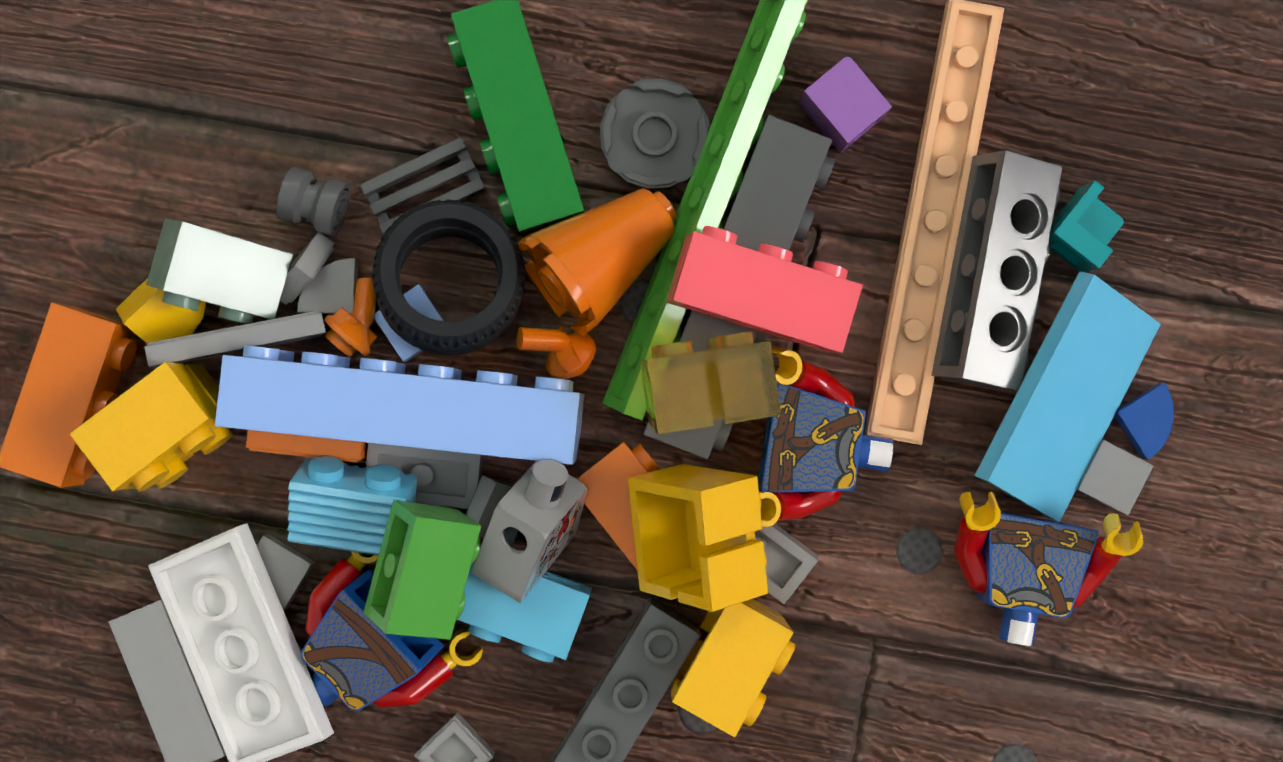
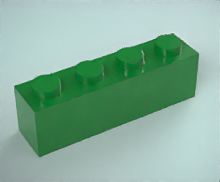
[446,0,585,238]

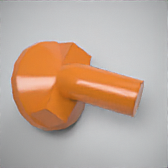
[324,278,377,358]
[516,326,596,379]

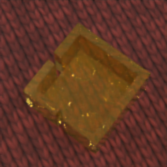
[640,331,781,434]

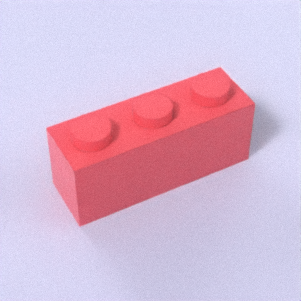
[666,226,863,353]

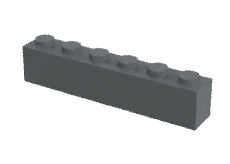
[643,115,835,460]

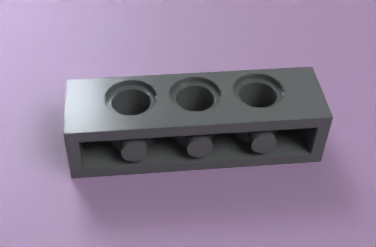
[931,150,1062,391]
[548,596,701,762]

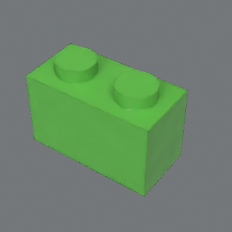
[363,500,481,640]

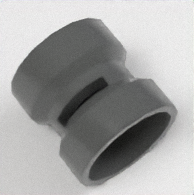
[276,166,351,236]

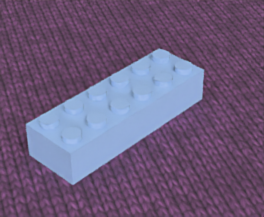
[215,345,585,464]

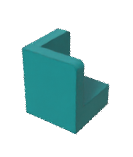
[1048,180,1124,273]

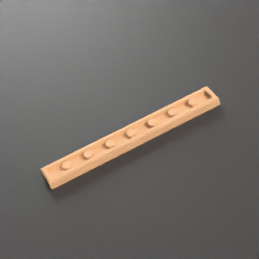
[864,0,1004,445]

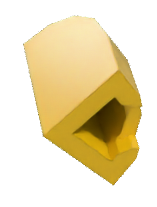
[116,278,206,343]

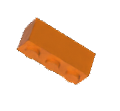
[0,302,137,488]

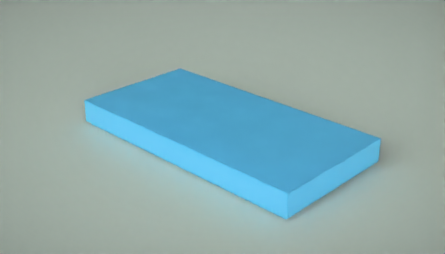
[974,271,1161,522]

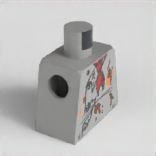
[472,459,588,603]

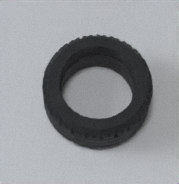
[372,199,525,355]

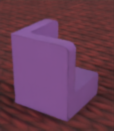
[799,57,892,154]

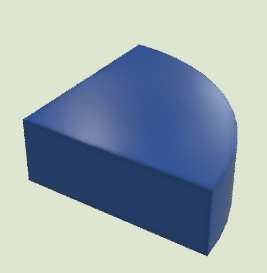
[1114,382,1174,460]

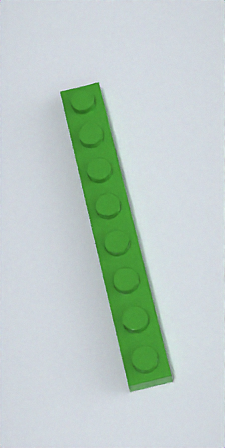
[602,0,807,421]

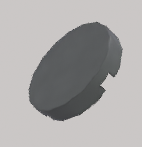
[600,79,709,191]

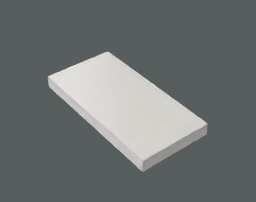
[148,523,334,762]

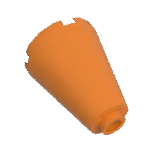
[517,188,677,336]

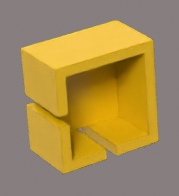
[70,362,233,492]
[628,464,768,612]
[670,599,795,738]

